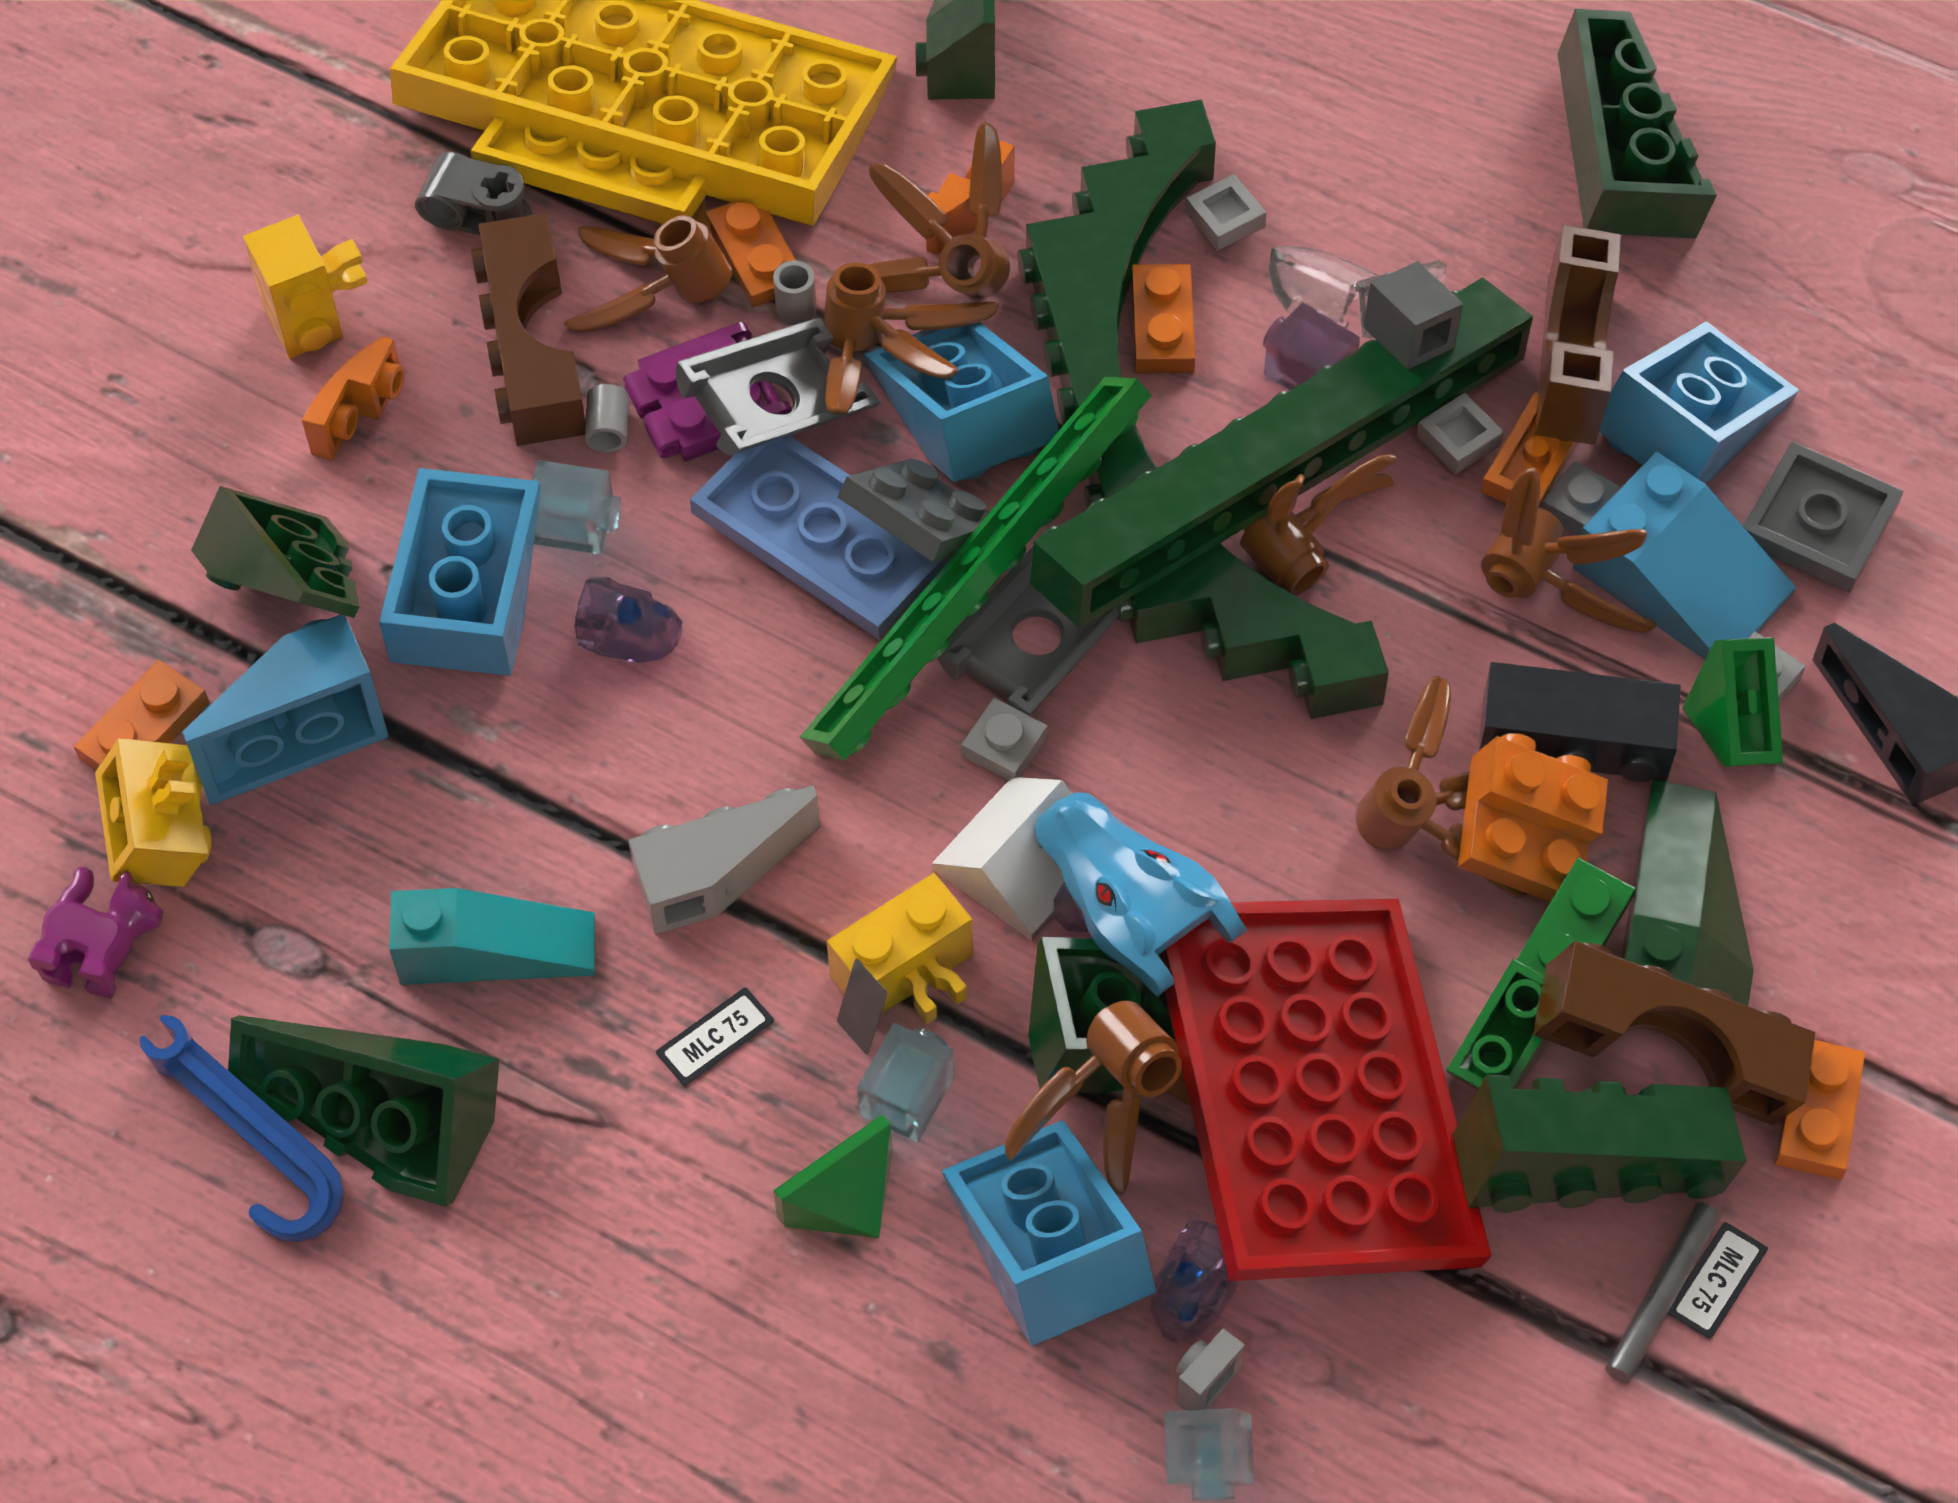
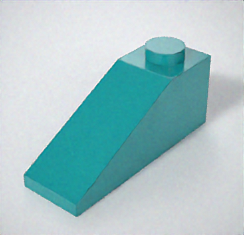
[389,888,595,985]

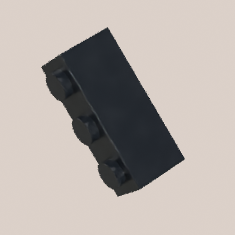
[1478,662,1681,782]

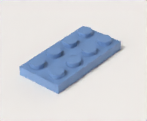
[690,436,952,640]

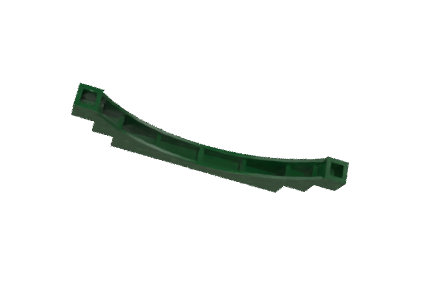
[1017,99,1389,719]

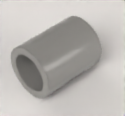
[773,261,817,325]
[585,384,629,452]

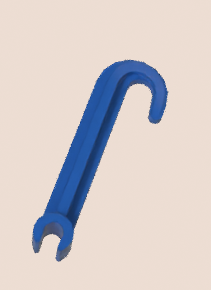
[139,1015,345,1242]

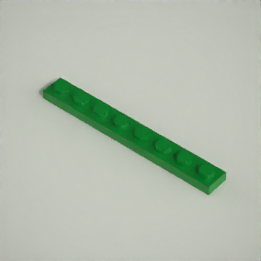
[800,377,1152,761]

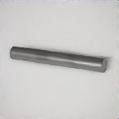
[1605,1202,1721,1383]

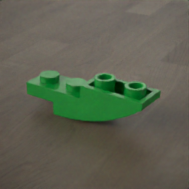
[1446,857,1636,1090]

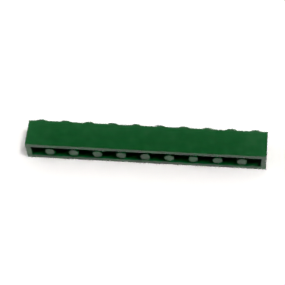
[1030,277,1533,628]

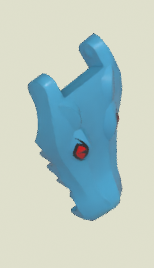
[1034,792,1248,997]

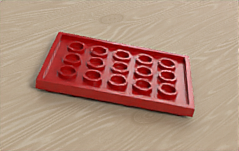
[1158,898,1492,1282]

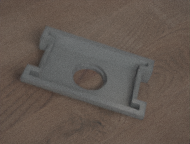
[676,317,880,455]
[937,547,1119,716]

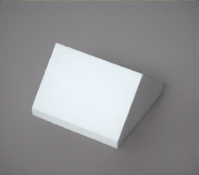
[932,777,1072,941]

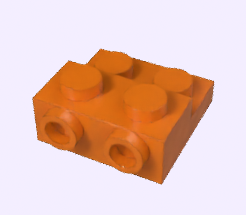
[1458,734,1608,902]

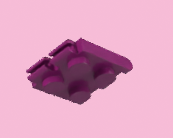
[623,322,792,461]

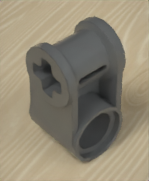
[415,152,532,235]

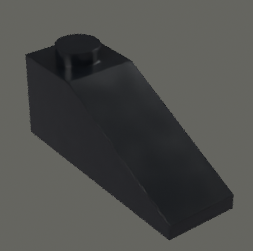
[1812,622,1958,806]

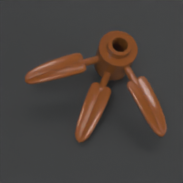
[868,121,1010,297]
[564,200,732,332]
[824,262,999,415]
[1240,454,1397,595]
[1481,467,1657,633]
[1356,676,1527,898]
[1005,1001,1190,1195]

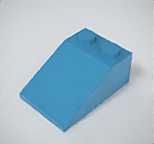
[864,322,1059,482]
[1599,322,1799,484]
[1573,451,1796,660]
[379,468,541,676]
[182,614,389,806]
[942,1120,1157,1346]

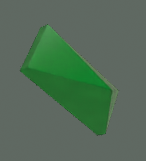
[1682,637,1783,767]
[773,1114,892,1238]

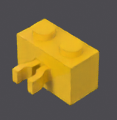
[243,215,368,359]
[95,738,211,887]
[827,872,973,1025]

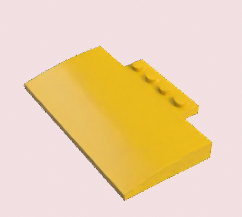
[390,0,897,226]

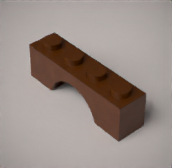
[471,213,586,446]
[1535,224,1621,445]
[1533,941,1816,1125]

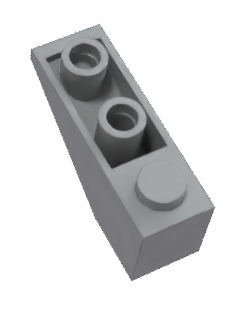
[628,785,820,935]

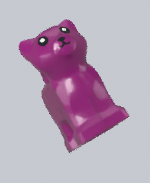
[28,867,163,999]

